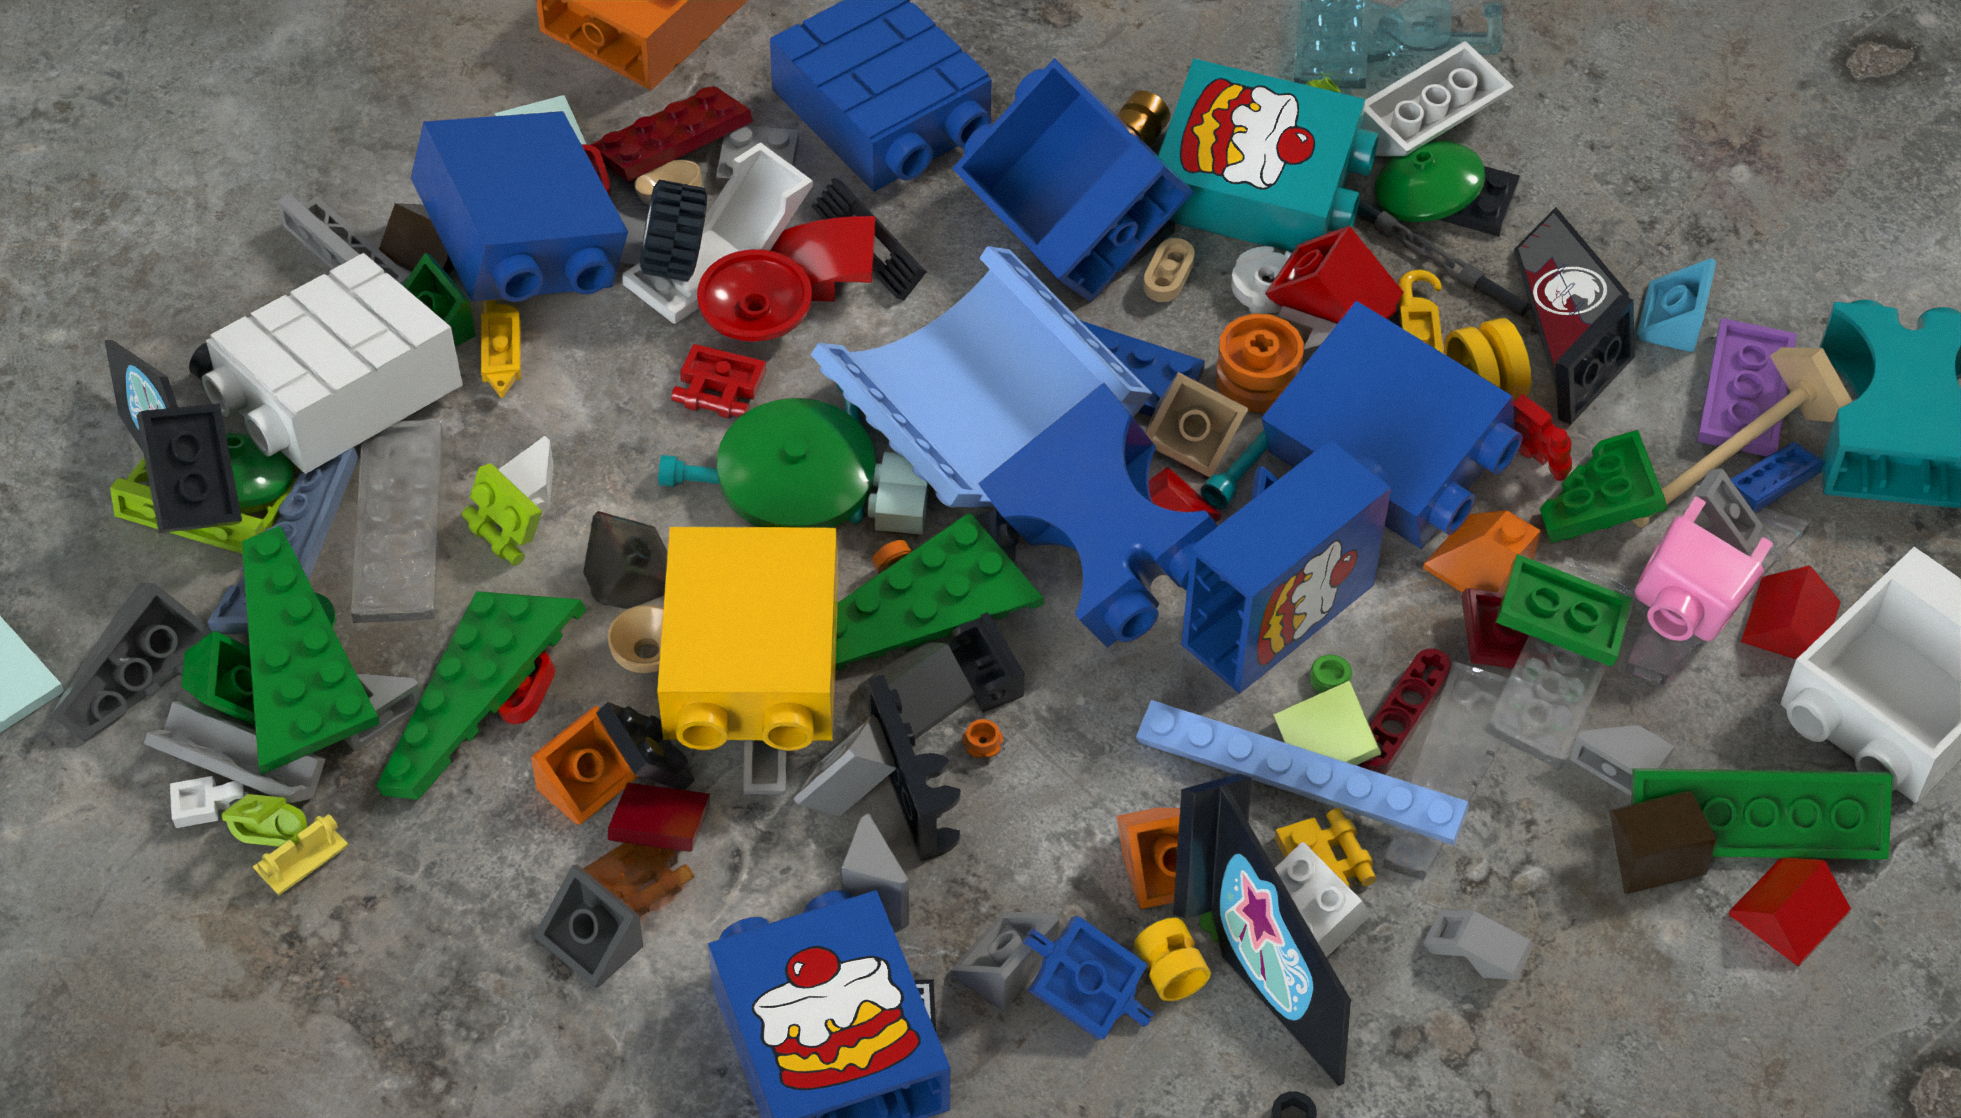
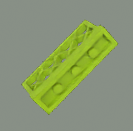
[110,457,297,554]

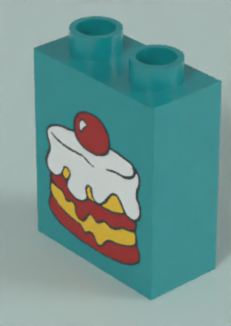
[1158,58,1379,252]

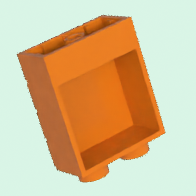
[536,0,748,91]

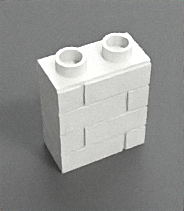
[202,253,463,474]
[1780,547,1961,803]

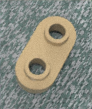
[1143,238,1195,302]

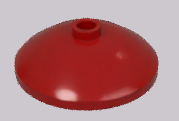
[697,249,812,342]

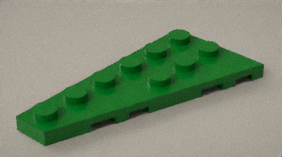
[835,512,1044,671]
[242,526,380,775]
[376,591,587,800]

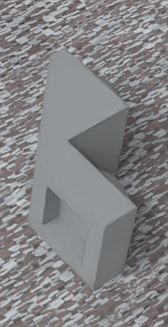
[1423,909,1535,980]

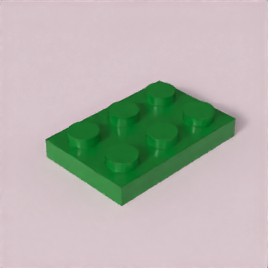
[1496,554,1632,667]

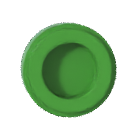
[1310,654,1352,693]

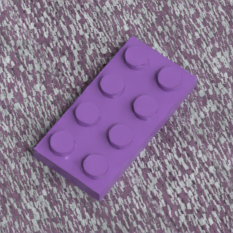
[1697,318,1797,457]

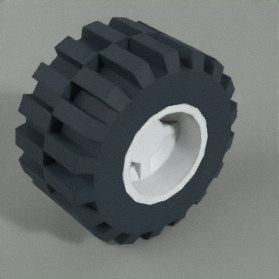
[640,179,707,282]

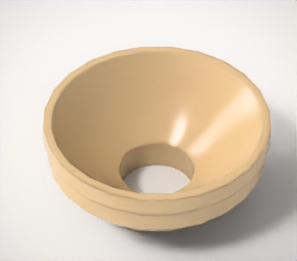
[635,160,703,206]
[608,605,664,673]

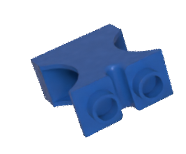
[978,383,1218,648]

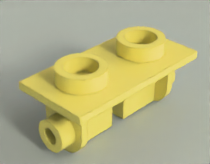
[253,814,349,896]

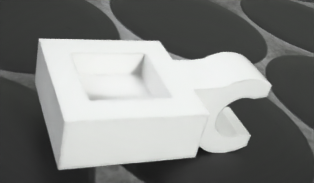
[170,776,248,828]

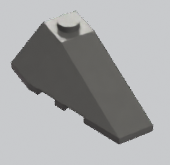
[50,582,212,741]

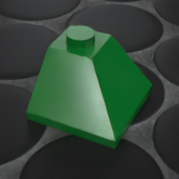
[181,631,255,726]

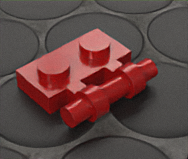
[671,344,767,419]
[1513,393,1572,481]

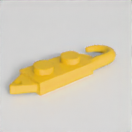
[1398,270,1444,354]
[481,299,521,398]

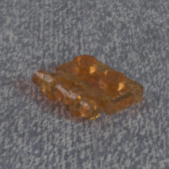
[583,843,694,917]

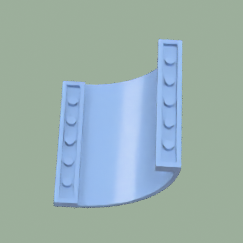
[810,246,1152,508]

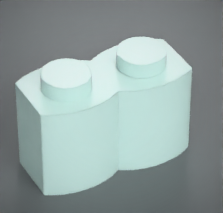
[868,452,930,535]

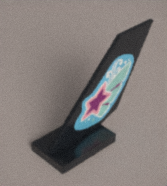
[104,340,242,533]
[1173,773,1351,1086]

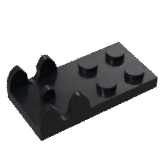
[868,675,961,861]

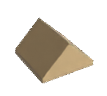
[1145,372,1248,477]

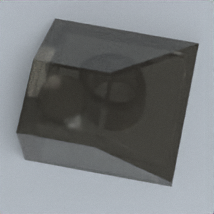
[583,511,668,609]

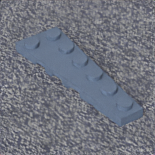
[208,447,358,634]

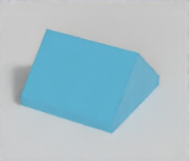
[1636,258,1716,353]

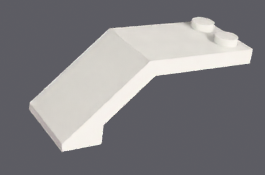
[623,142,813,324]

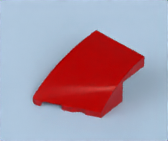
[770,216,875,302]

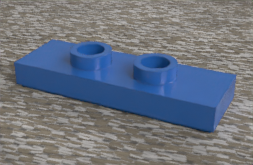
[1730,441,1825,513]

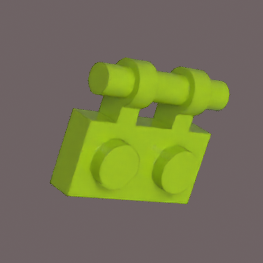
[461,463,542,566]

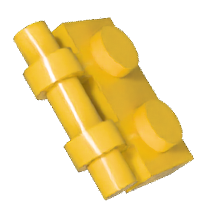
[1275,808,1377,887]

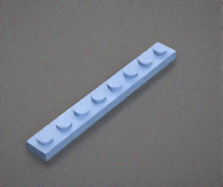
[1136,700,1469,846]

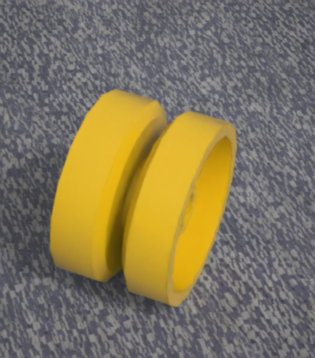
[1444,318,1531,402]

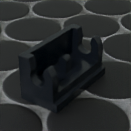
[949,612,1025,713]

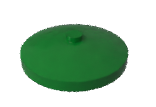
[717,398,876,528]

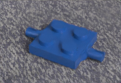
[1023,916,1154,1040]

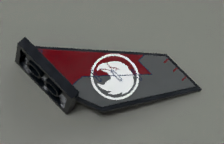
[1514,207,1635,424]

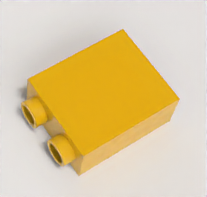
[657,527,839,751]

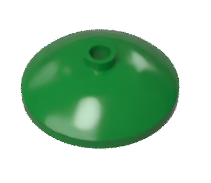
[1374,141,1485,222]
[225,433,294,508]

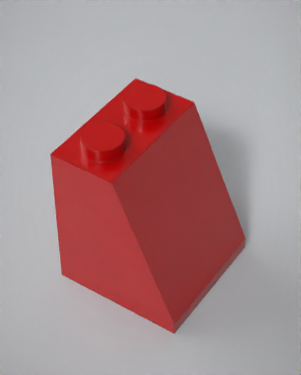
[1265,226,1404,324]

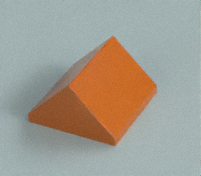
[531,706,639,825]

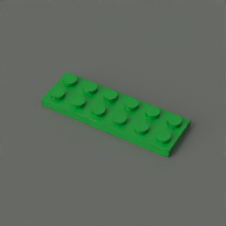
[1631,768,1893,859]

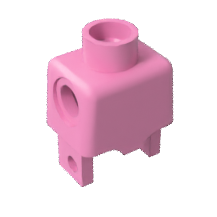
[1634,496,1773,641]

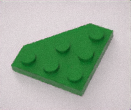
[1539,430,1668,544]

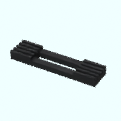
[811,178,927,301]

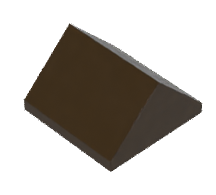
[379,203,454,275]
[1609,791,1717,894]

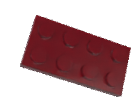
[590,85,753,182]

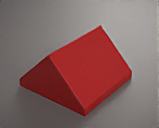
[1741,565,1841,659]
[1728,858,1851,967]

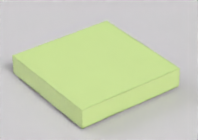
[1273,681,1381,765]

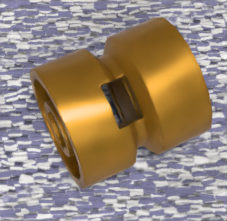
[1117,90,1171,148]

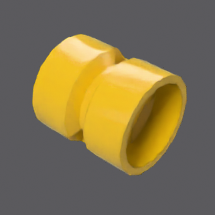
[1134,918,1211,1002]

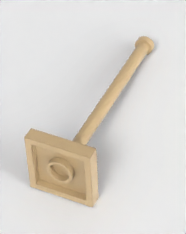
[1632,347,1853,528]

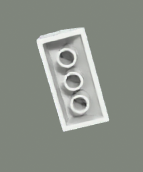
[1362,41,1514,156]

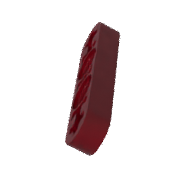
[1356,649,1451,775]

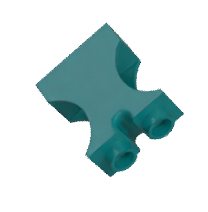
[1819,299,1961,508]

